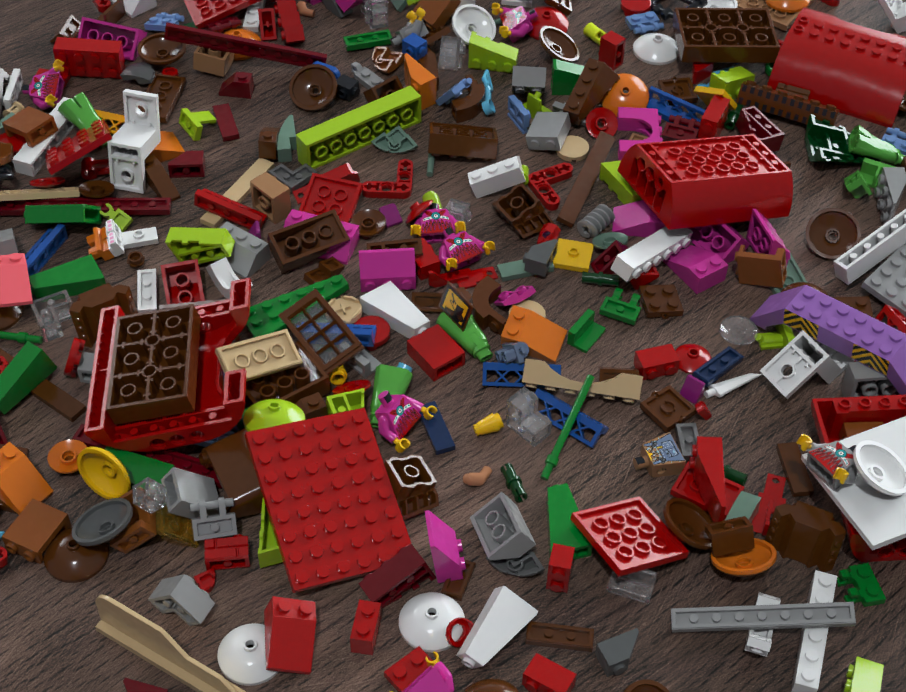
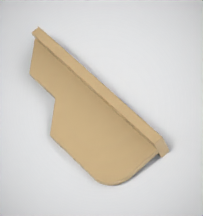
[95,595,246,692]

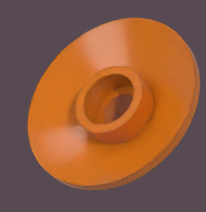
[47,439,87,474]

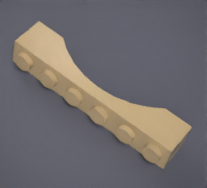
[522,358,643,403]

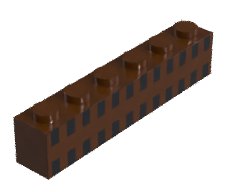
[736,80,839,126]

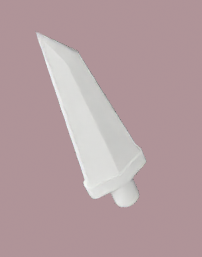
[704,373,762,398]

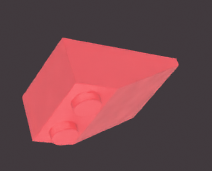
[0,253,33,307]

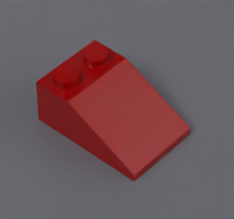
[160,259,205,304]
[264,596,316,675]

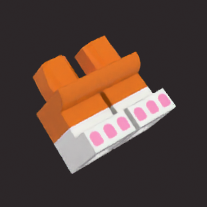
[86,219,125,261]

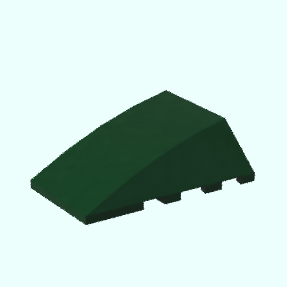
[804,114,880,165]

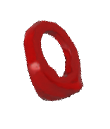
[445,617,474,647]

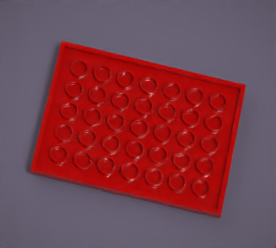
[244,407,412,593]

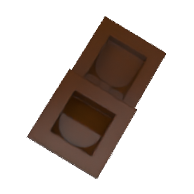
[303,257,345,285]

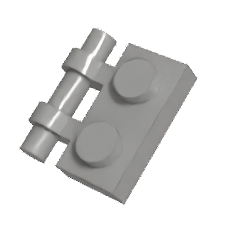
[189,497,237,541]

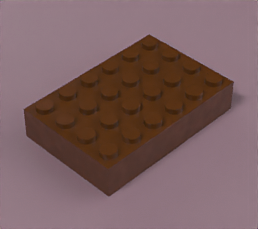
[672,8,780,63]
[106,304,201,424]

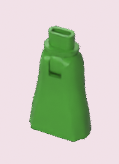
[58,92,108,148]
[848,125,906,165]
[436,312,493,362]
[370,364,413,428]

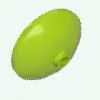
[243,399,305,432]

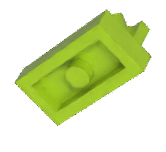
[523,91,552,119]
[179,108,216,141]
[754,324,795,350]

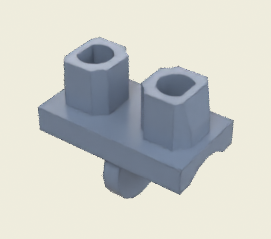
[495,342,529,363]

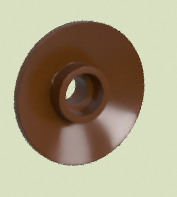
[79,180,115,198]
[350,209,386,237]

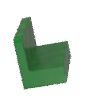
[567,308,606,353]

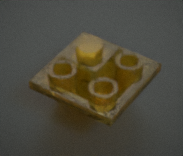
[155,498,198,548]

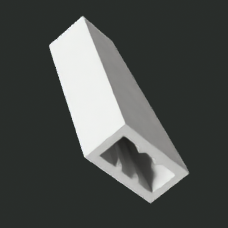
[360,281,430,339]
[456,586,538,669]

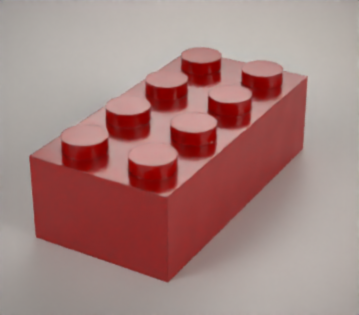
[53,37,125,79]

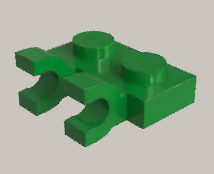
[599,287,641,325]
[836,563,886,607]

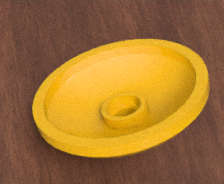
[77,447,131,499]

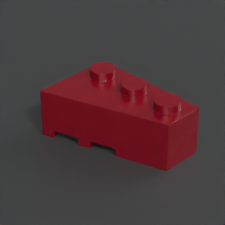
[736,106,785,152]
[358,544,437,609]

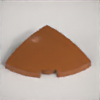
[372,46,404,73]

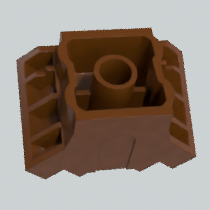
[491,183,554,238]
[69,283,138,348]
[384,455,439,520]
[765,500,846,572]

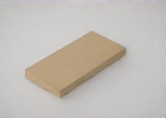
[215,329,303,381]

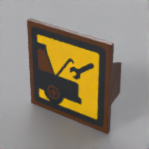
[438,281,474,331]

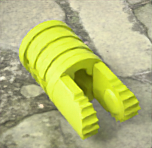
[583,22,606,46]

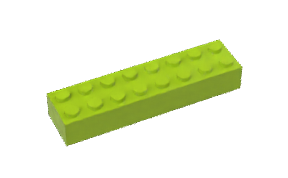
[296,86,422,169]

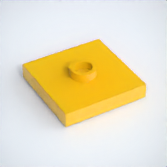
[694,86,737,110]
[553,238,594,272]

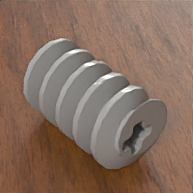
[577,204,615,238]

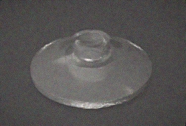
[720,316,758,345]

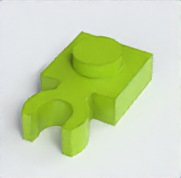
[99,203,133,232]

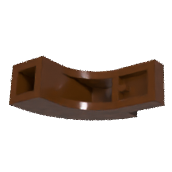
[451,74,485,123]
[472,276,507,336]

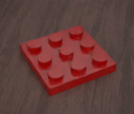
[298,173,363,223]

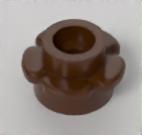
[127,251,145,268]

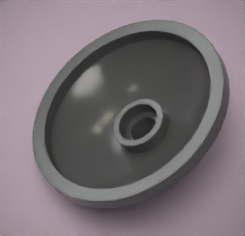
[72,498,133,546]

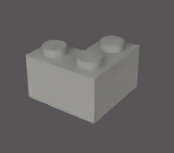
[148,574,215,626]

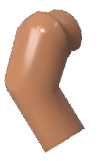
[296,1,315,17]
[463,466,492,486]

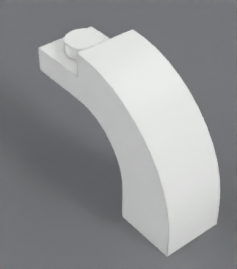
[205,257,253,299]
[745,592,781,657]

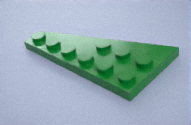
[245,274,349,338]

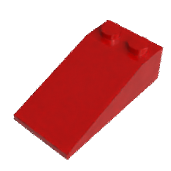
[689,436,726,523]

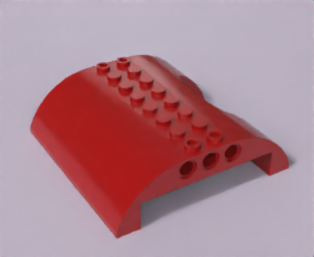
[767,7,906,128]
[84,277,251,452]

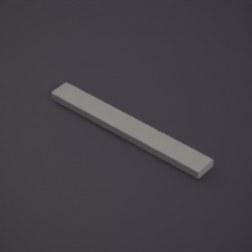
[671,602,856,632]

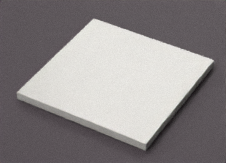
[801,416,906,551]

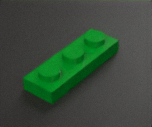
[343,29,392,51]

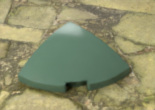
[371,125,418,154]

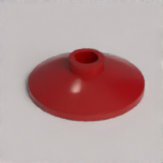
[585,107,618,139]
[29,177,65,188]
[405,200,433,224]
[675,344,712,374]
[332,380,371,395]

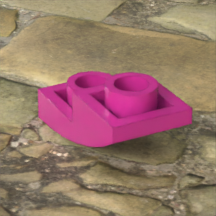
[494,285,536,306]

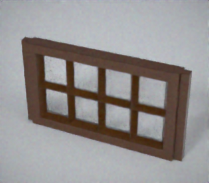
[278,289,365,375]

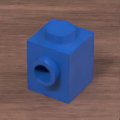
[402,33,427,61]

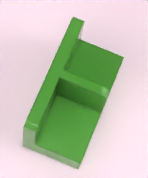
[860,158,895,188]
[844,170,872,199]

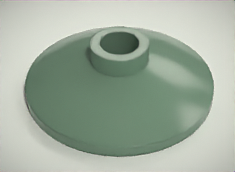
[592,232,628,249]

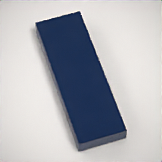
[692,346,744,388]
[420,401,455,455]

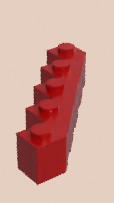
[271,0,305,45]

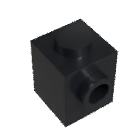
[336,74,360,102]

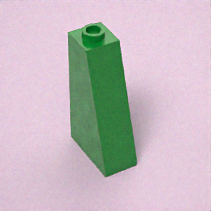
[551,59,585,95]
[24,204,101,225]
[29,254,106,301]
[0,341,57,415]
[105,446,175,509]
[546,483,593,561]

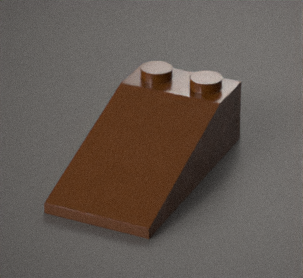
[267,209,350,274]

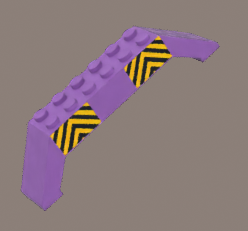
[749,285,906,395]

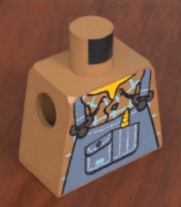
[633,432,686,478]

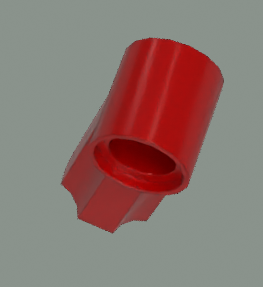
[81,157,110,180]

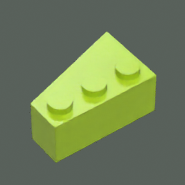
[599,160,643,205]
[165,227,235,264]
[326,388,365,415]
[258,498,283,568]

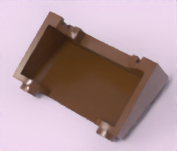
[199,428,263,518]

